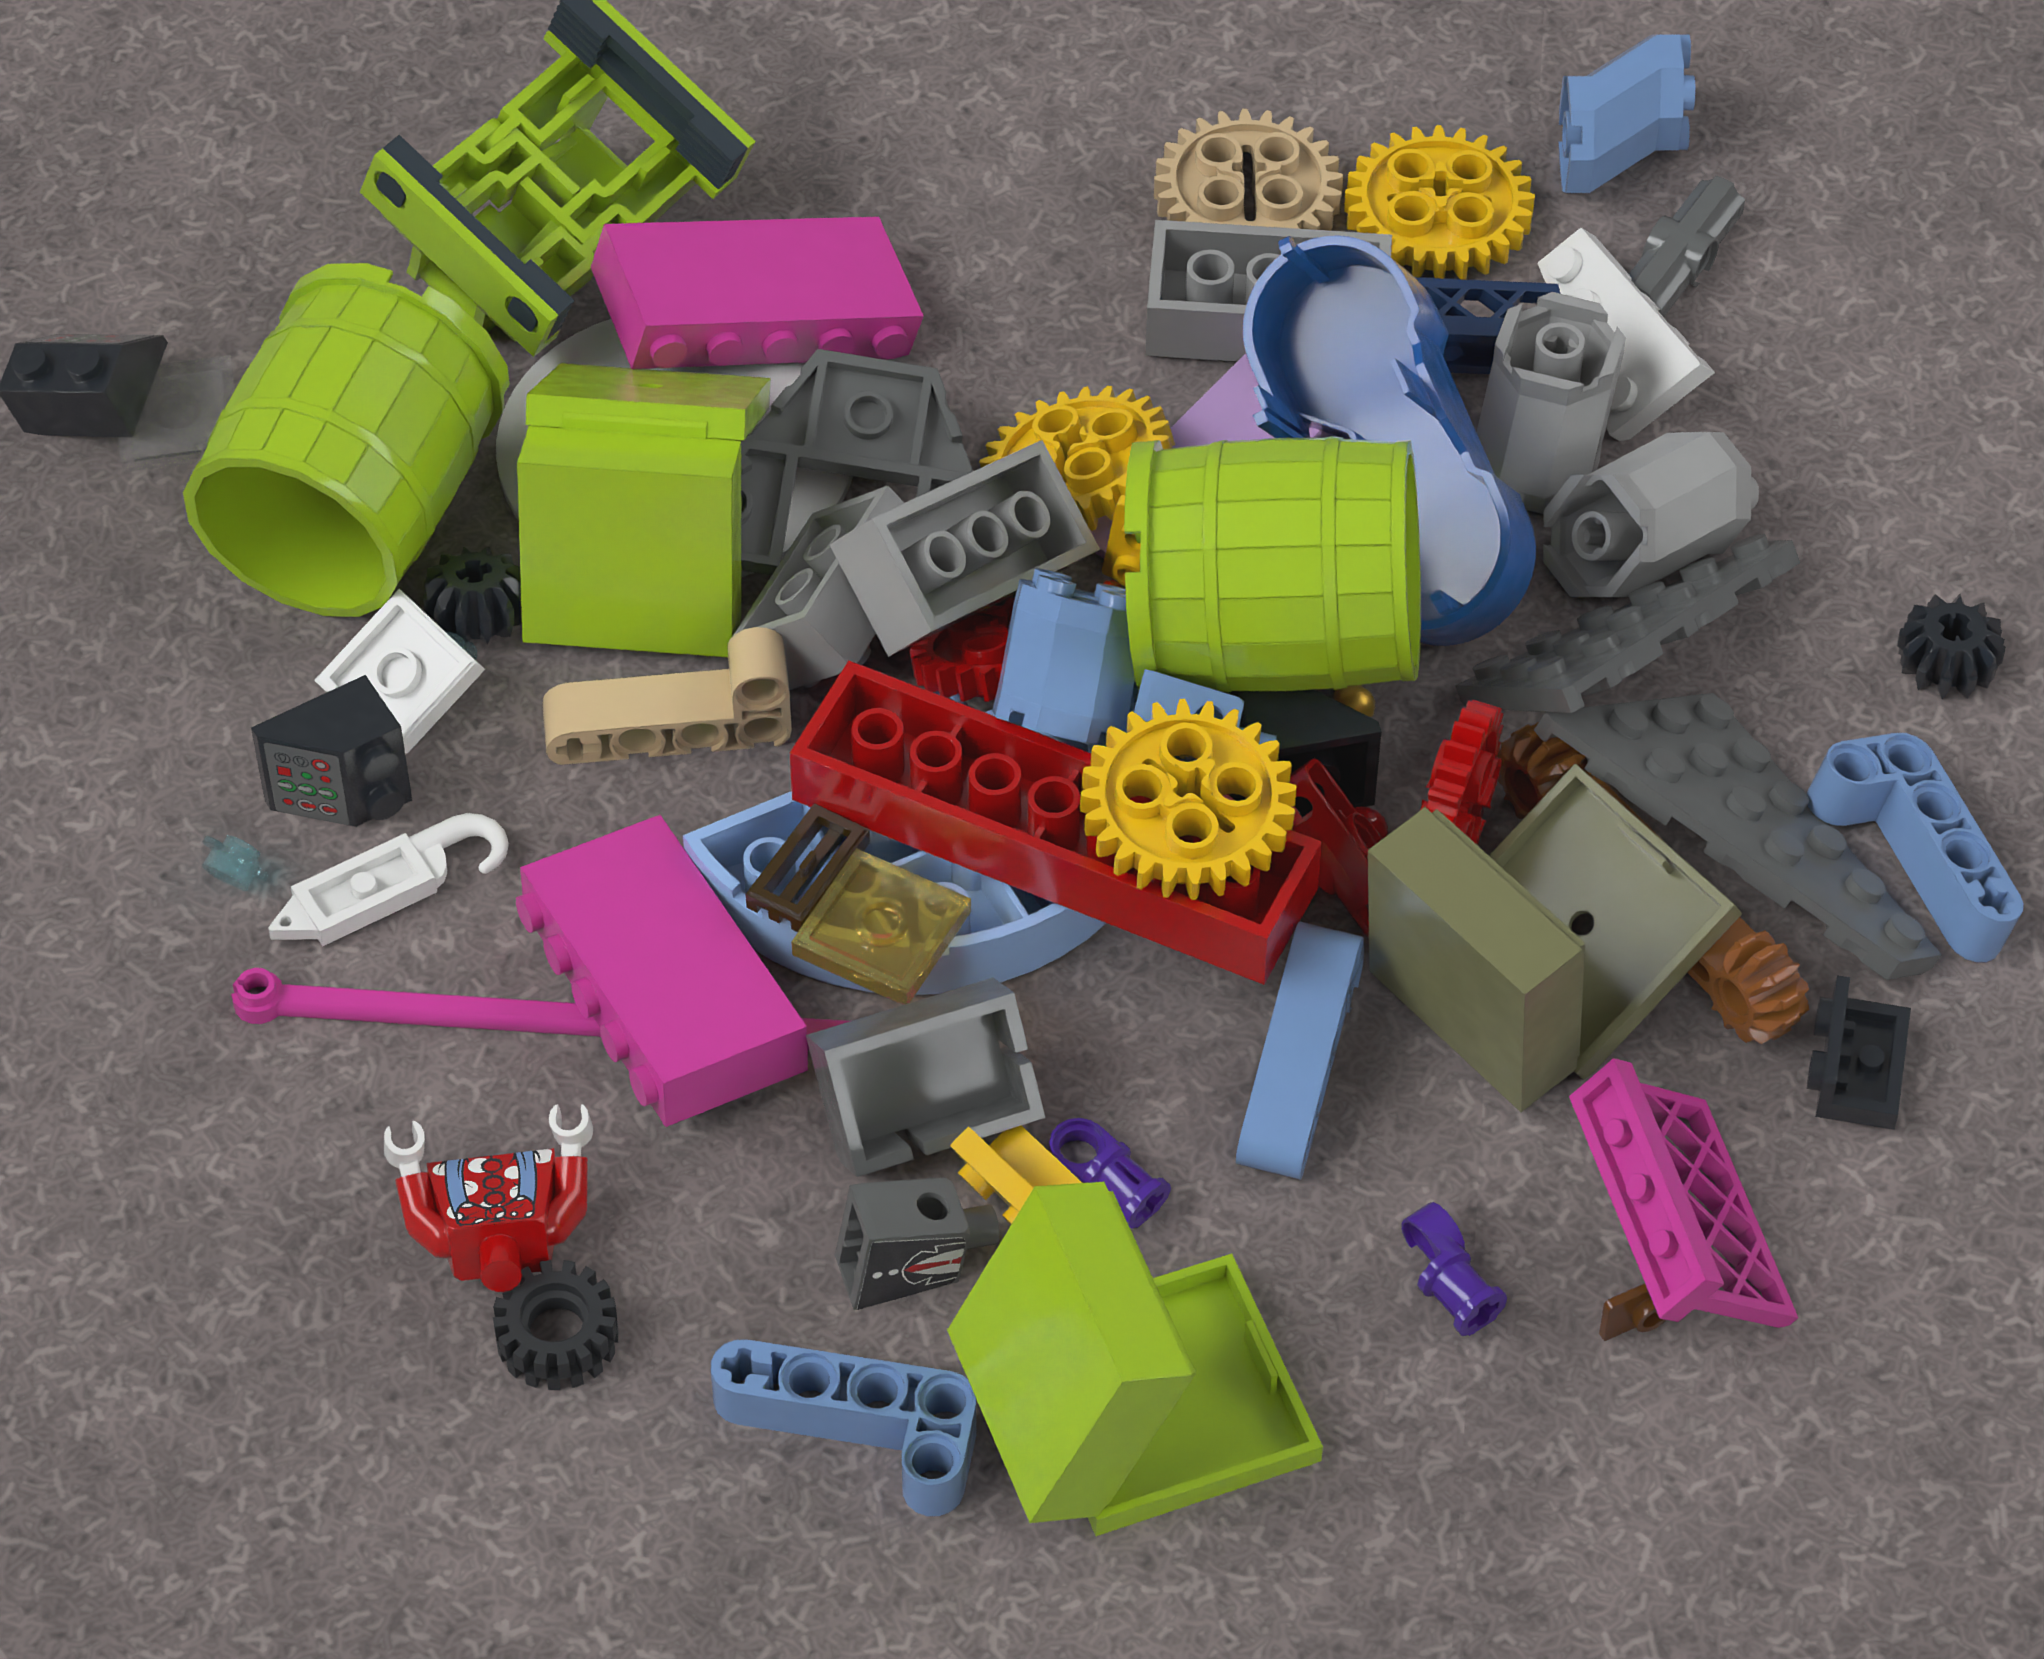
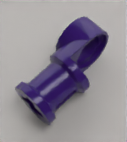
[1048,1118,1171,1229]
[1401,1202,1507,1336]

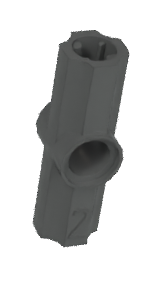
[1629,176,1745,317]

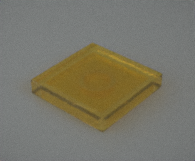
[791,848,971,1005]

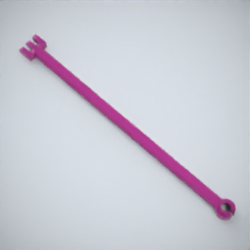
[231,968,850,1050]

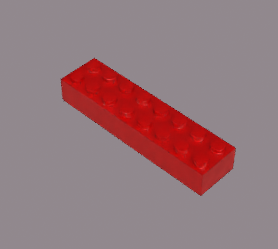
[790,661,1322,985]

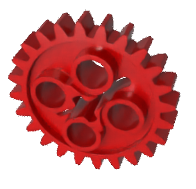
[910,597,1015,702]
[1420,699,1504,846]

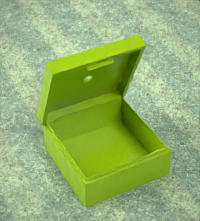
[517,363,771,657]
[947,1182,1323,1536]

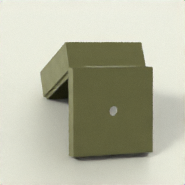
[1368,764,1742,1112]

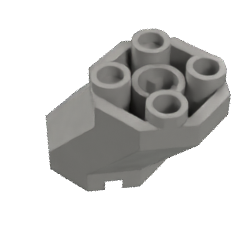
[1476,292,1626,514]
[1543,432,1759,597]

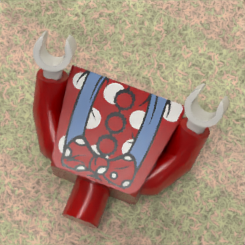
[384,1104,593,1292]

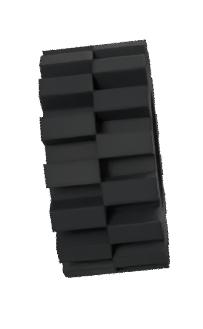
[493,1260,619,1390]

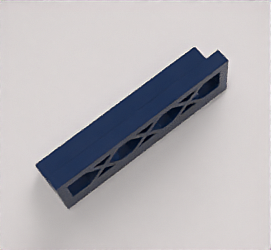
[1415,277,1561,374]

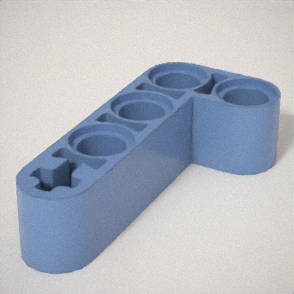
[1807,733,2024,962]
[1236,922,1364,1180]
[711,1340,976,1516]

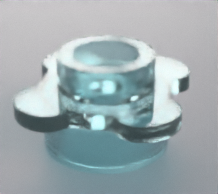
[202,835,269,891]

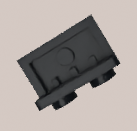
[1806,975,1911,1130]

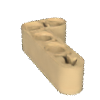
[543,627,792,765]

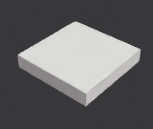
[314,589,485,755]

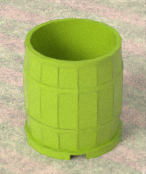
[183,263,510,617]
[1124,436,1421,692]

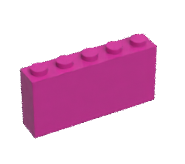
[591,217,924,369]
[516,815,808,1127]

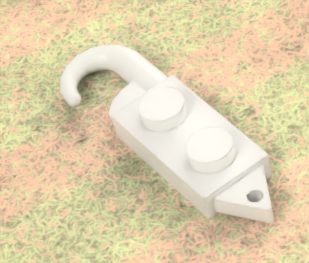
[268,813,509,946]

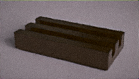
[745,803,870,934]

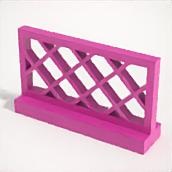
[1569,1058,1798,1328]

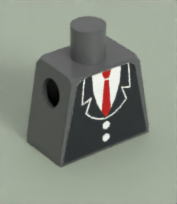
[835,1177,999,1310]

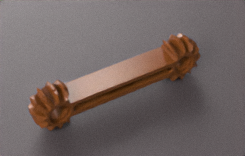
[1497,722,1810,1044]

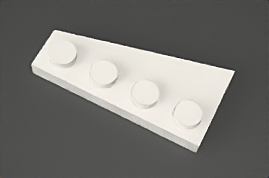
[1538,228,1715,441]

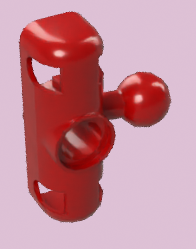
[1289,758,1388,938]

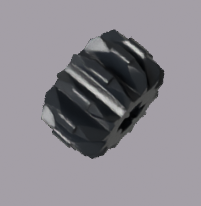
[423,547,522,645]
[1897,593,2006,699]

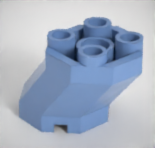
[1559,35,1695,193]
[992,568,1135,745]

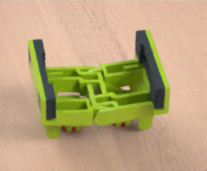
[360,0,756,357]

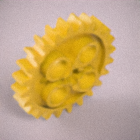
[1344,125,1535,280]
[979,385,1176,531]
[1080,699,1296,900]

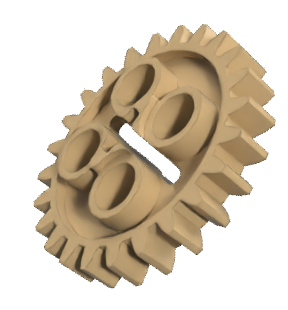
[1154,109,1343,231]

